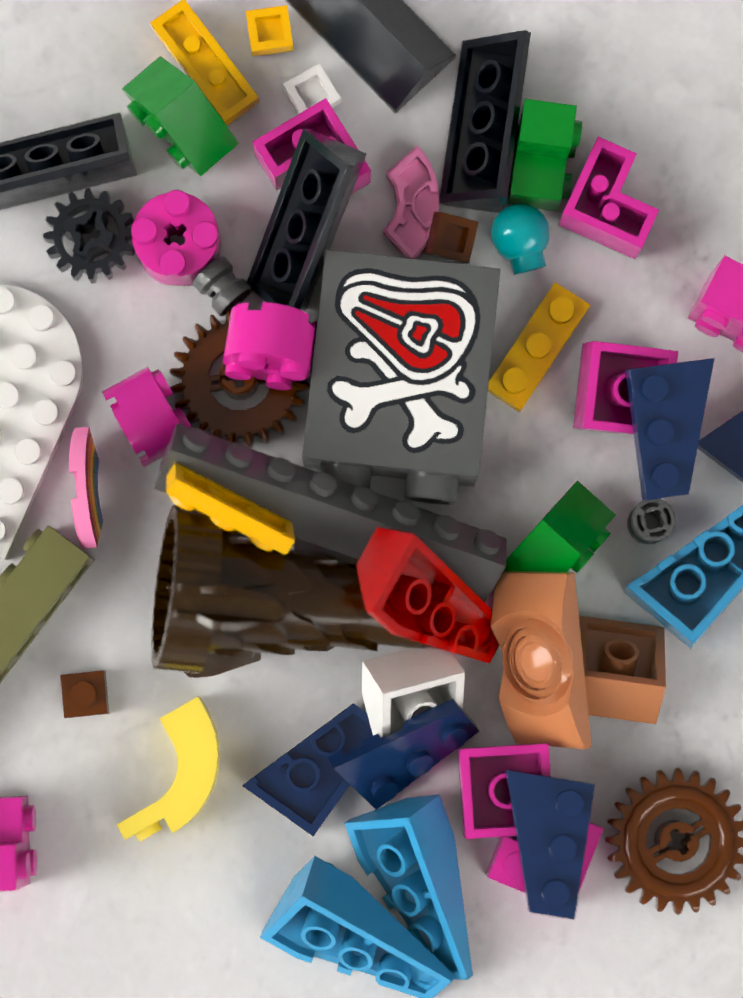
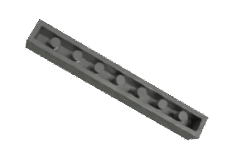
[154,423,507,602]

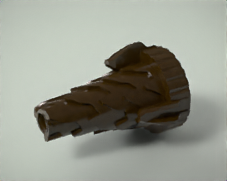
[151,504,424,678]

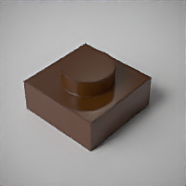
[425,212,479,263]
[60,670,110,718]

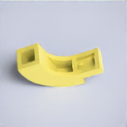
[117,697,221,842]

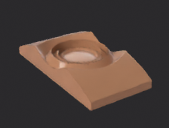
[491,571,592,750]

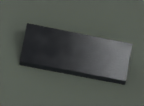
[285,0,456,113]
[439,30,531,213]
[0,112,137,210]
[247,128,367,312]

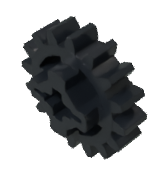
[43,188,136,283]

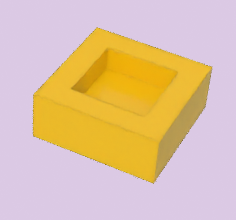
[246,5,294,57]

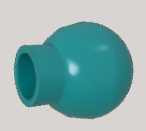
[491,204,549,275]

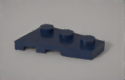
[242,703,373,836]
[505,770,595,920]

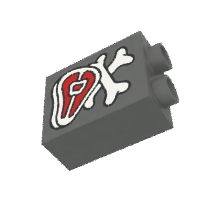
[302,249,501,505]

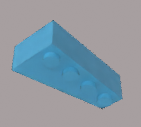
[625,505,743,649]

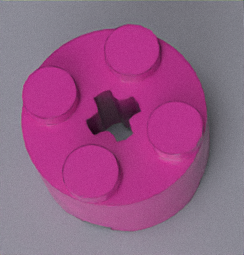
[131,190,221,286]
[223,302,317,390]
[102,367,192,467]

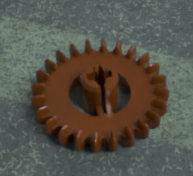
[169,310,310,448]
[605,768,743,915]

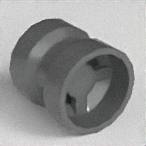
[192,256,252,317]
[627,499,676,545]

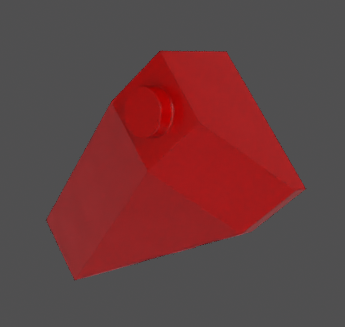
[356,527,499,664]

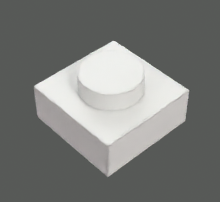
[283,63,341,114]

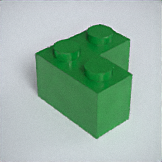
[122,56,239,177]
[507,99,583,211]
[504,480,616,573]

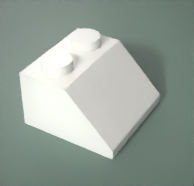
[362,644,465,738]

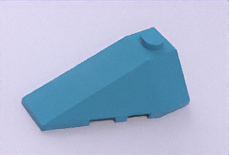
[344,795,473,980]
[260,856,454,998]

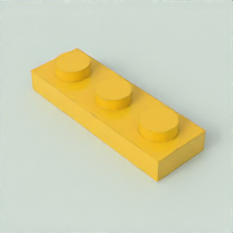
[150,0,260,126]
[488,282,590,413]
[166,462,295,555]

